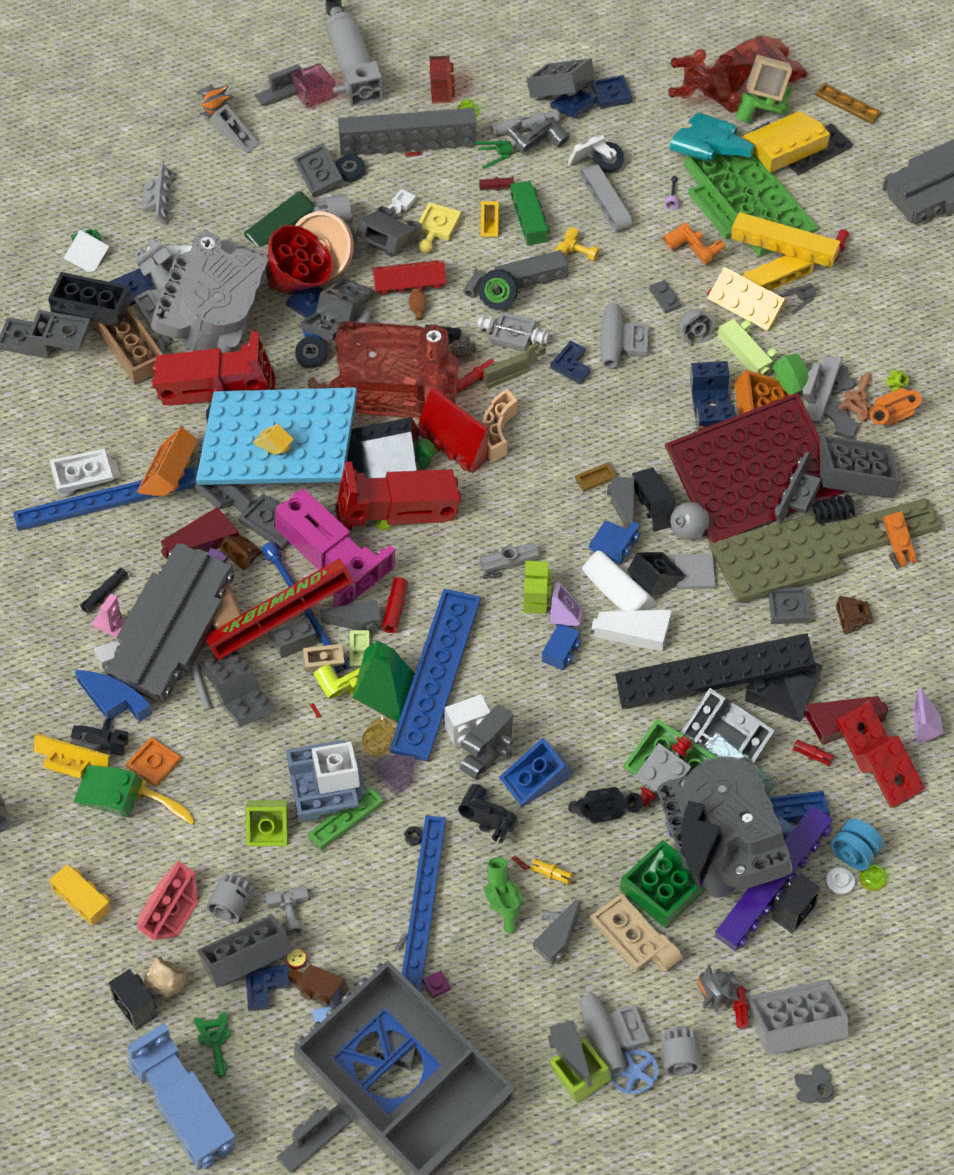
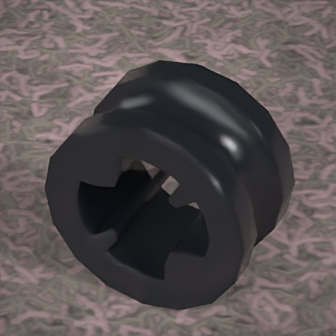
[405,826,423,846]

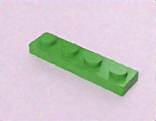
[308,787,384,850]

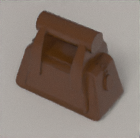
[220,536,262,570]
[836,596,874,635]

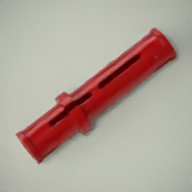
[447,359,495,397]

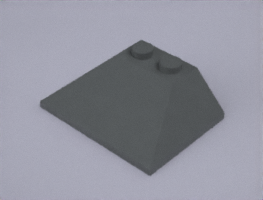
[680,688,775,763]

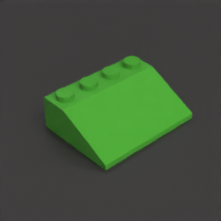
[623,719,717,776]

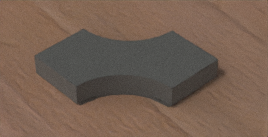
[824,399,859,440]

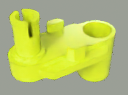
[313,664,360,700]

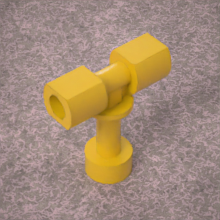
[555,227,600,261]

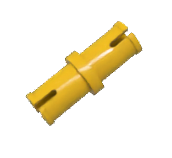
[530,858,573,885]

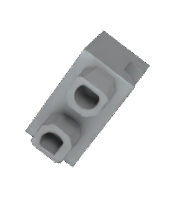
[134,238,175,282]

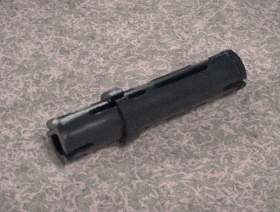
[80,568,128,614]

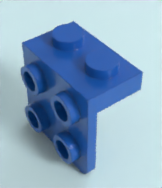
[589,521,641,564]

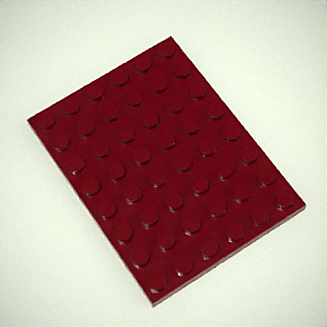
[664,392,845,544]

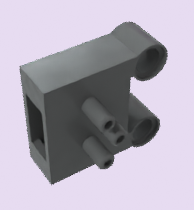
[355,207,422,256]
[460,704,513,780]

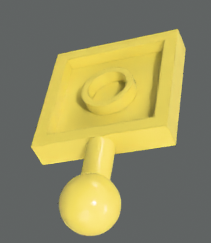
[419,202,461,253]

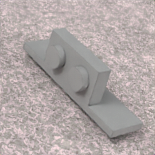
[142,163,173,225]
[803,356,842,423]

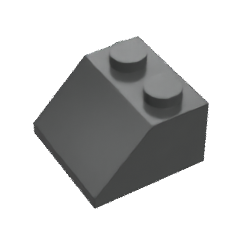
[268,614,317,658]

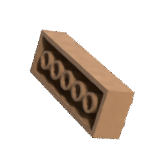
[91,306,163,385]

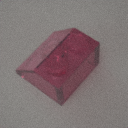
[290,63,337,108]

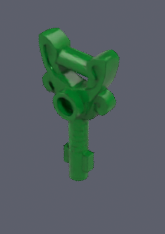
[194,1011,231,1078]

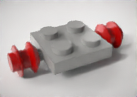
[635,735,693,808]

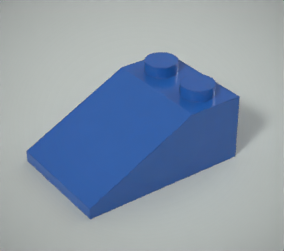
[499,738,574,807]

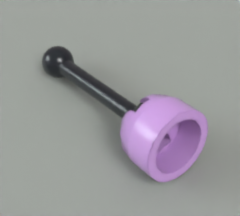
[665,176,679,209]

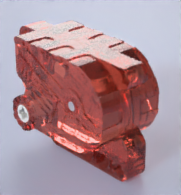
[329,321,459,419]

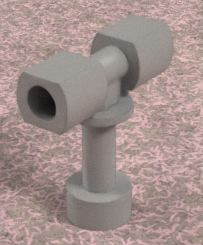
[265,886,308,936]

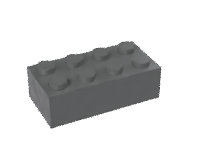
[197,915,293,988]

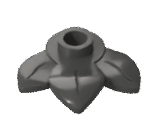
[831,365,856,394]
[794,1064,834,1104]

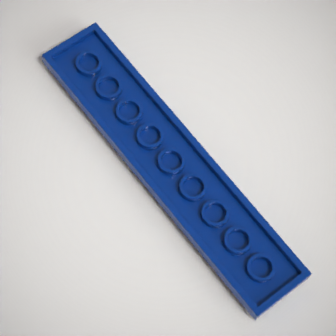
[390,589,481,762]

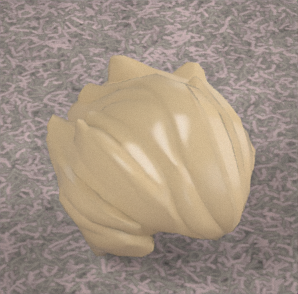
[143,956,187,998]

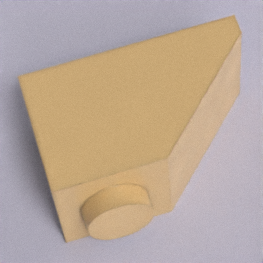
[303,644,344,672]

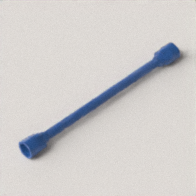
[261,542,349,673]

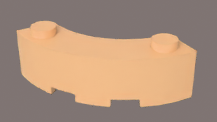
[483,389,518,463]

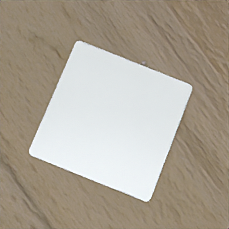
[64,230,109,272]

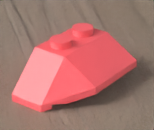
[137,861,198,941]

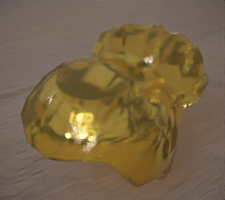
[362,716,395,756]

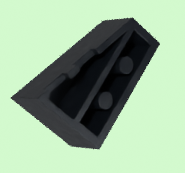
[632,467,676,532]

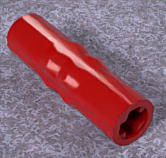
[382,577,408,634]

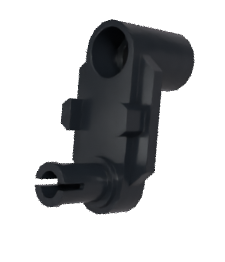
[458,784,518,843]
[568,787,643,823]

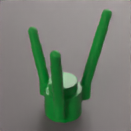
[475,140,513,169]

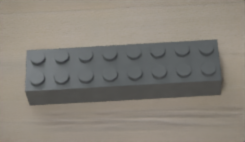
[338,108,477,156]

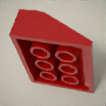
[418,388,488,474]

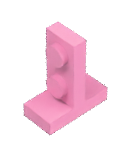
[92,594,126,638]

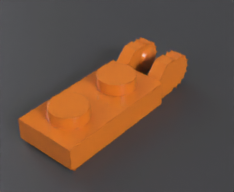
[883,511,917,567]

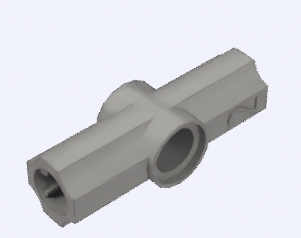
[479,542,539,573]

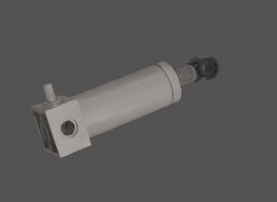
[325,0,383,107]

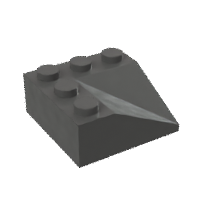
[526,58,595,99]

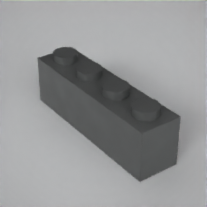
[494,250,568,293]

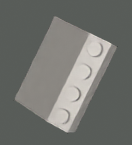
[747,980,849,1055]

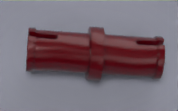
[479,177,514,191]

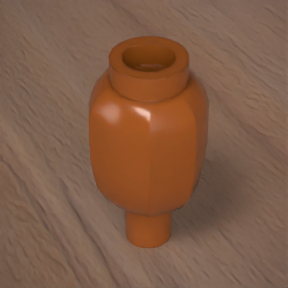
[409,289,427,321]

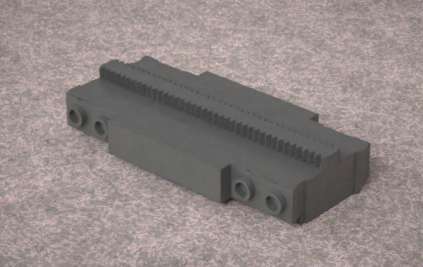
[882,139,954,225]
[105,543,235,703]

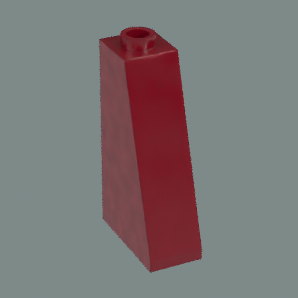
[161,507,239,559]
[804,696,888,745]

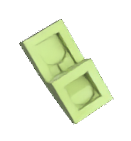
[349,630,370,667]

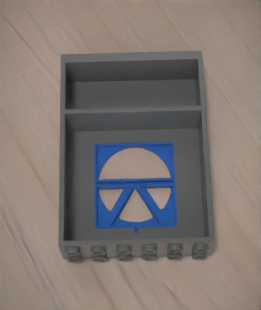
[294,961,516,1175]

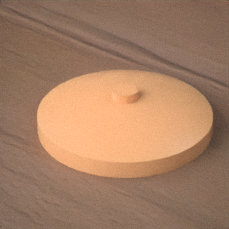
[296,211,354,283]

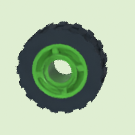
[478,269,519,310]

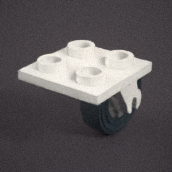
[568,135,624,173]

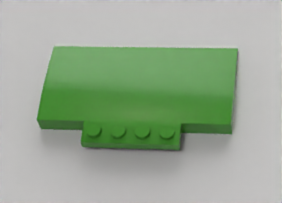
[684,153,819,257]

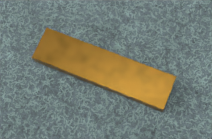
[815,83,882,124]

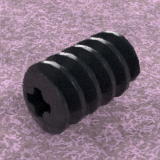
[813,494,855,524]

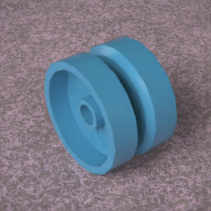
[830,819,884,870]

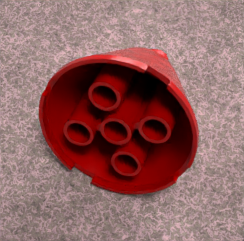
[266,225,333,294]

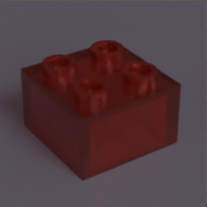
[429,55,455,104]

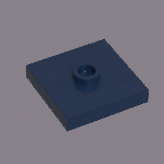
[591,75,633,109]
[550,90,598,119]
[109,268,155,306]
[285,286,324,318]

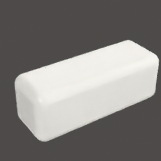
[582,551,656,611]

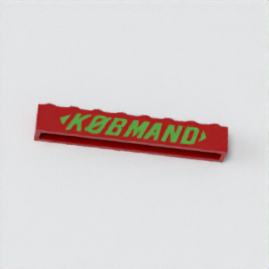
[205,558,354,660]

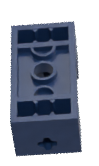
[690,361,736,431]

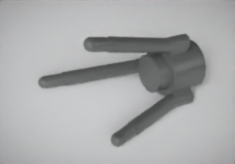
[778,283,816,314]

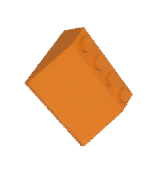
[734,370,789,415]

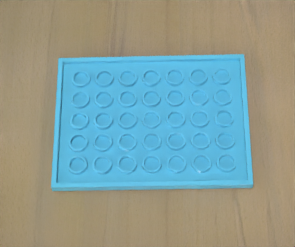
[196,388,358,485]

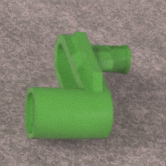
[735,87,793,123]
[484,857,524,933]

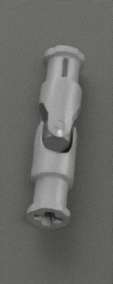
[490,109,560,138]

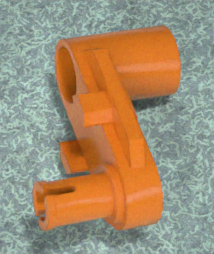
[663,222,726,265]
[868,387,922,425]

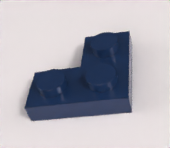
[550,340,591,384]
[246,965,289,1011]

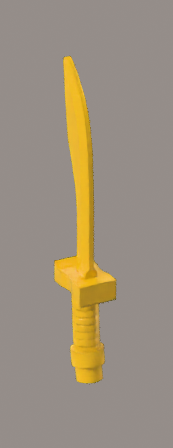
[137,780,194,825]

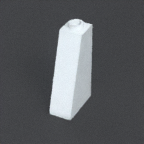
[592,610,672,651]

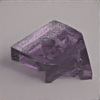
[370,755,416,796]

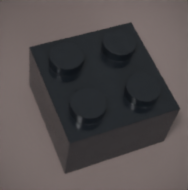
[772,873,821,934]
[108,969,158,1030]

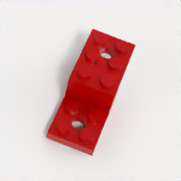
[835,701,926,808]

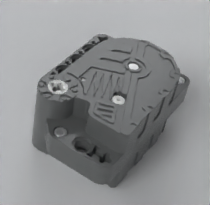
[657,756,793,898]

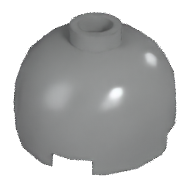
[679,309,716,345]
[670,502,709,540]

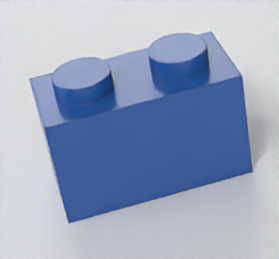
[542,624,581,670]

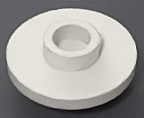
[826,868,855,895]

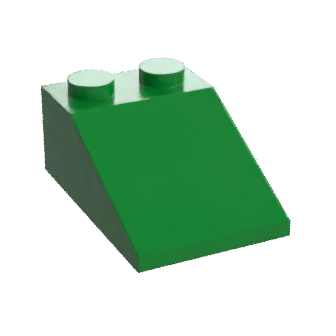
[73,765,143,818]

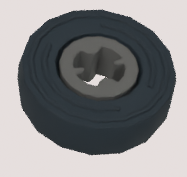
[335,155,365,182]
[295,336,327,368]

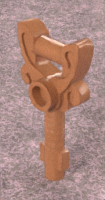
[839,372,872,421]

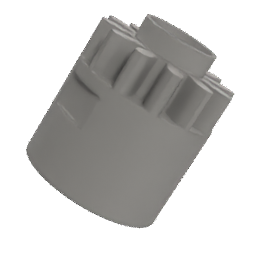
[313,194,352,224]
[206,873,253,923]
[661,1026,702,1076]

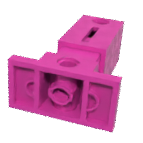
[275,488,395,607]

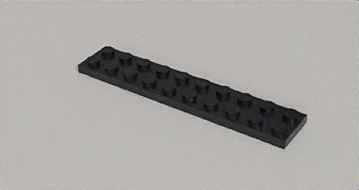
[615,633,816,709]

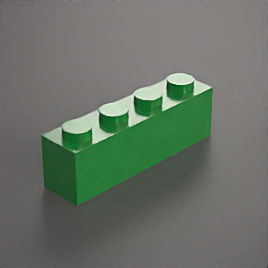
[510,180,550,246]

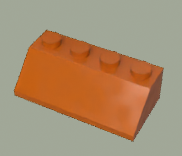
[137,427,198,496]

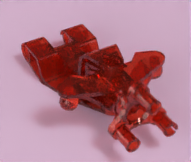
[668,35,807,113]

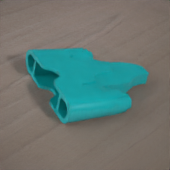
[669,112,754,161]

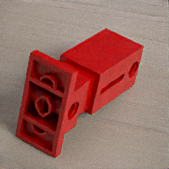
[152,331,276,405]
[335,462,461,530]

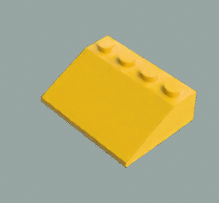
[742,111,830,173]

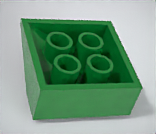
[620,840,705,929]

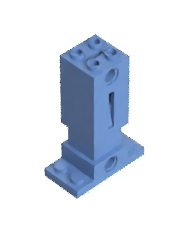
[127,1022,235,1170]

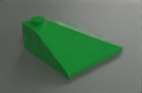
[352,641,415,723]

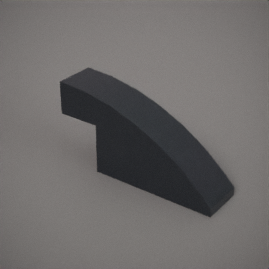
[681,801,723,888]

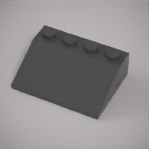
[820,434,901,498]

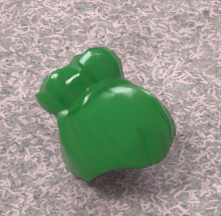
[418,438,437,471]

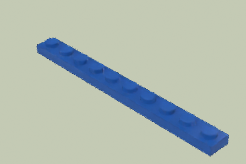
[13,467,198,531]
[402,815,446,993]

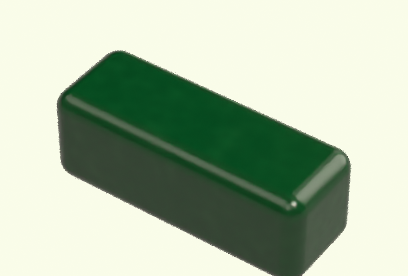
[244,191,315,247]

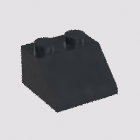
[627,552,685,595]

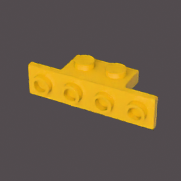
[34,733,110,778]

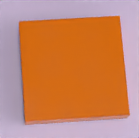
[125,737,182,787]

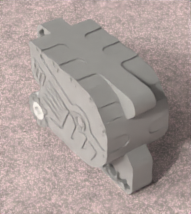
[151,231,268,353]

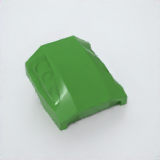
[773,353,809,395]

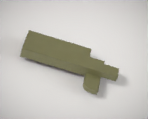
[483,343,546,389]

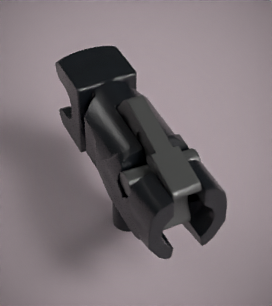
[71,718,129,756]

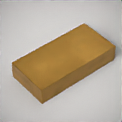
[575,463,617,492]

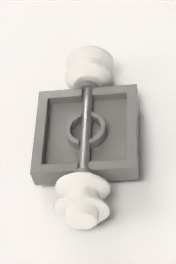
[477,312,549,351]

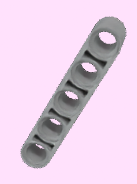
[580,164,632,232]

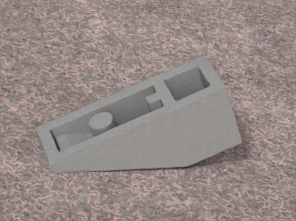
[209,104,259,153]

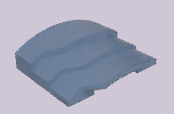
[286,740,366,822]

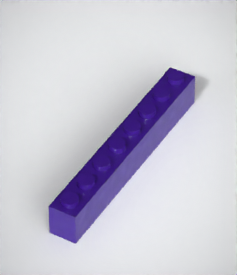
[715,805,833,951]

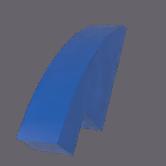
[75,670,152,722]

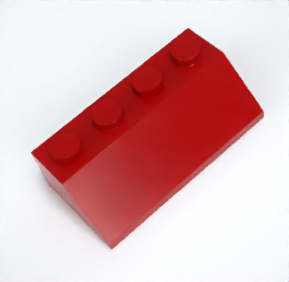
[372,260,446,294]

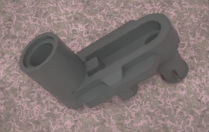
[506,118,570,154]

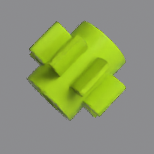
[886,369,909,391]

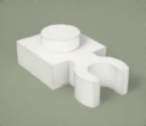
[388,189,416,218]

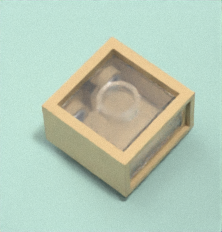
[746,55,792,101]

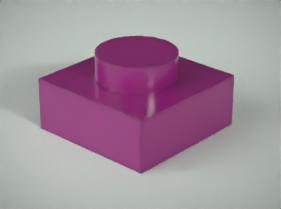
[423,970,451,999]

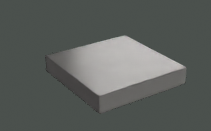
[674,554,715,590]

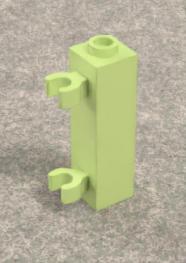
[718,319,778,376]

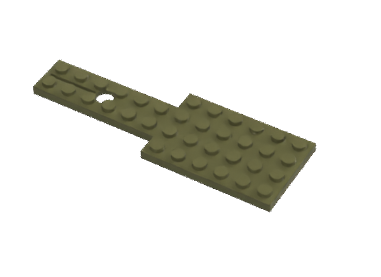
[709,498,942,603]

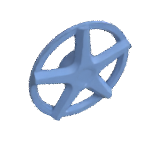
[611,1050,658,1094]

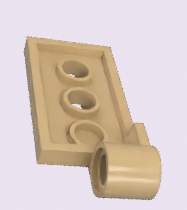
[590,893,682,972]

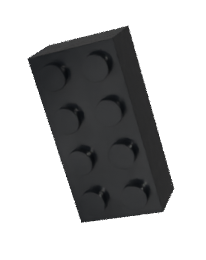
[48,272,131,327]

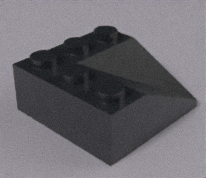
[745,662,823,722]

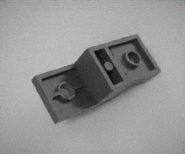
[300,278,374,341]
[0,310,91,358]
[199,651,276,727]

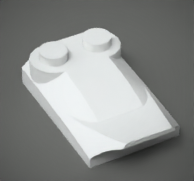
[50,449,121,496]

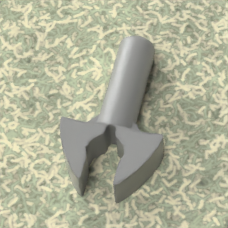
[151,332,170,355]

